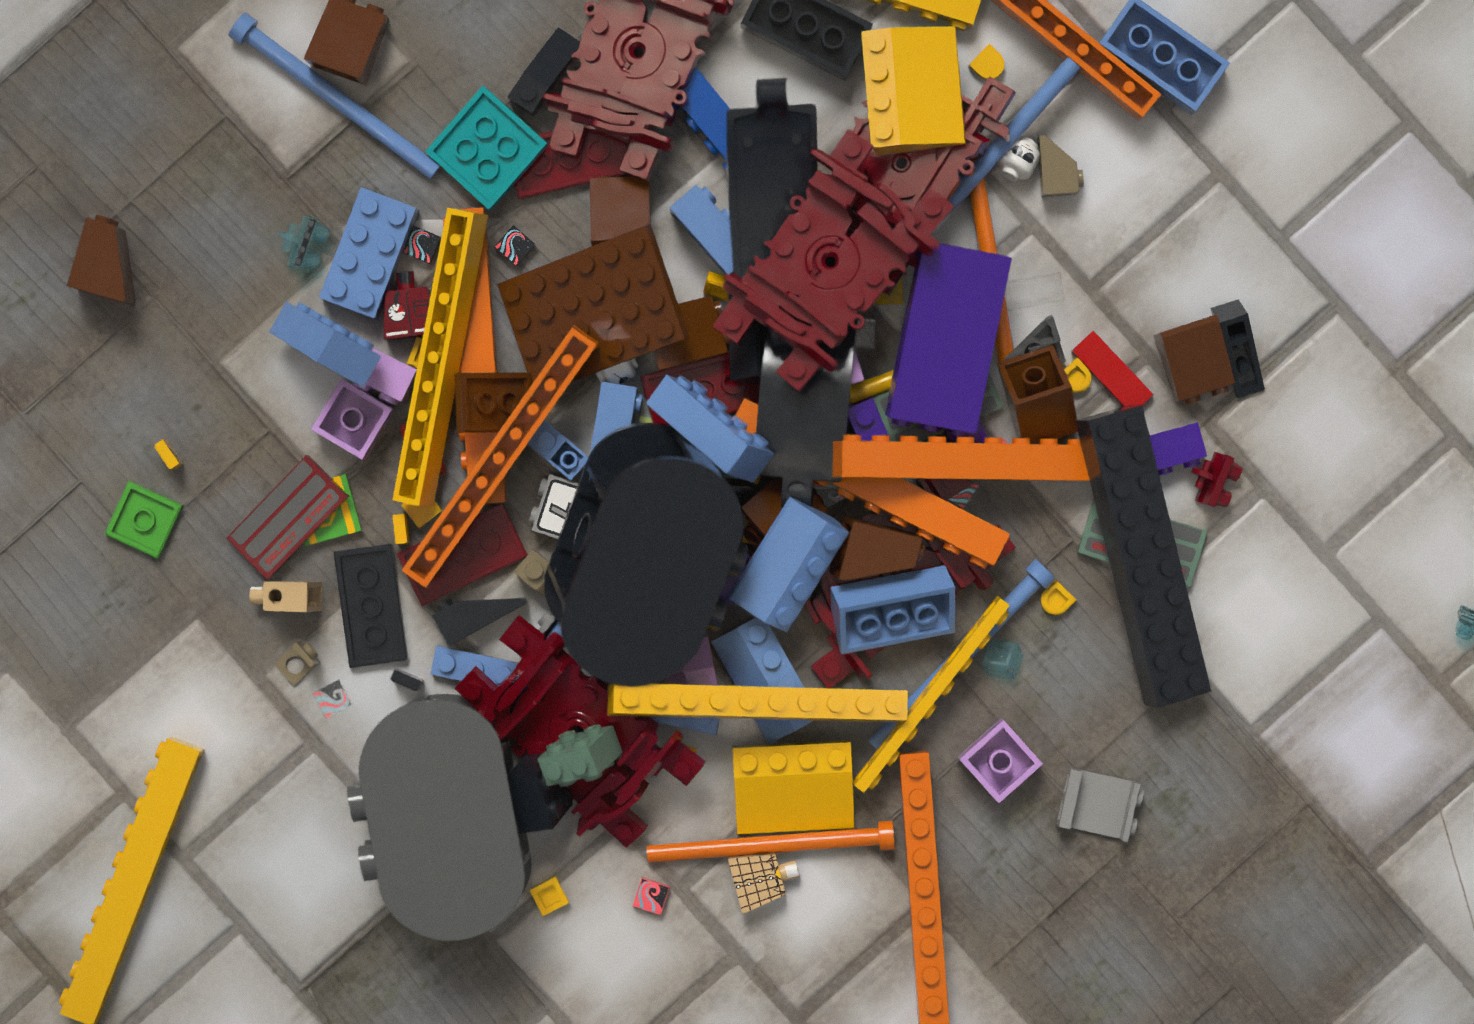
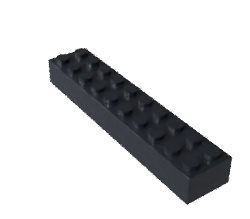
[1075,405,1211,708]

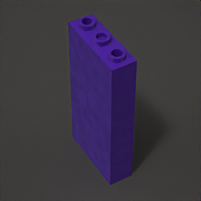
[885,243,1012,437]

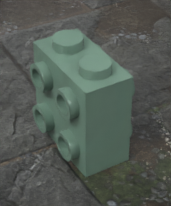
[537,724,623,787]

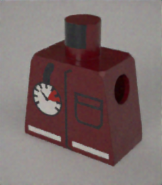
[384,271,431,341]

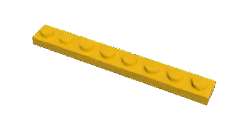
[853,596,1010,792]

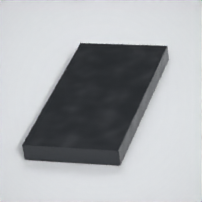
[333,544,408,668]

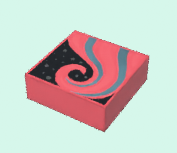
[633,877,670,915]

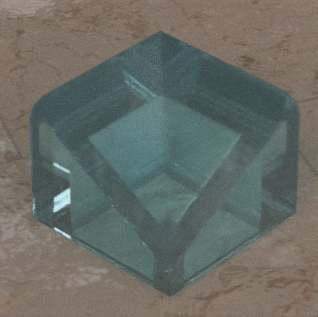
[982,640,1023,680]

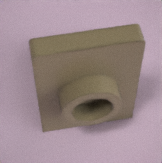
[275,641,320,685]

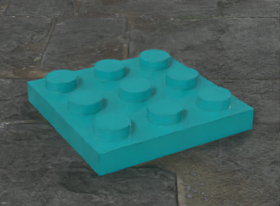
[425,85,549,211]

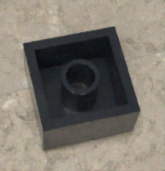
[507,753,573,834]

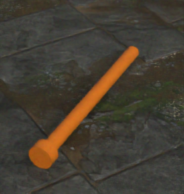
[965,155,1014,363]
[647,820,895,863]

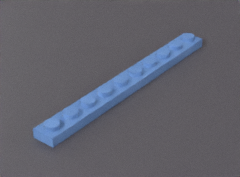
[431,646,720,735]

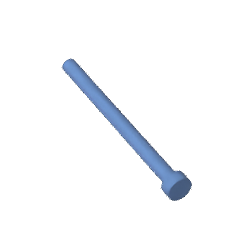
[228,12,441,179]
[931,57,1081,236]
[868,559,1056,749]

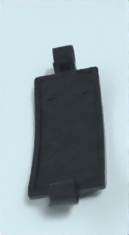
[726,78,818,347]
[756,257,858,509]

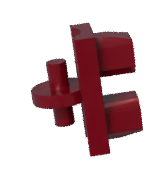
[1191,452,1243,507]

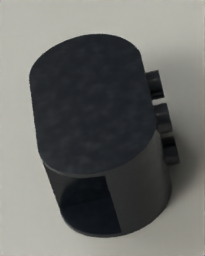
[544,423,748,686]

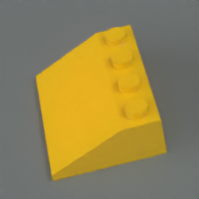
[861,26,966,155]
[732,740,854,834]

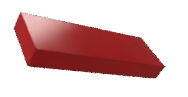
[1071,331,1154,407]

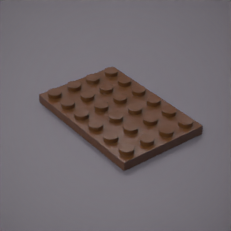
[497,224,690,383]

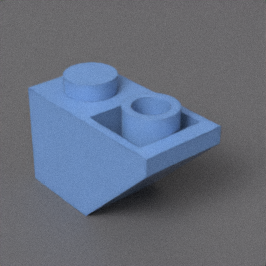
[527,420,588,481]

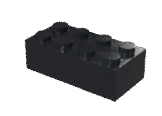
[741,0,873,81]

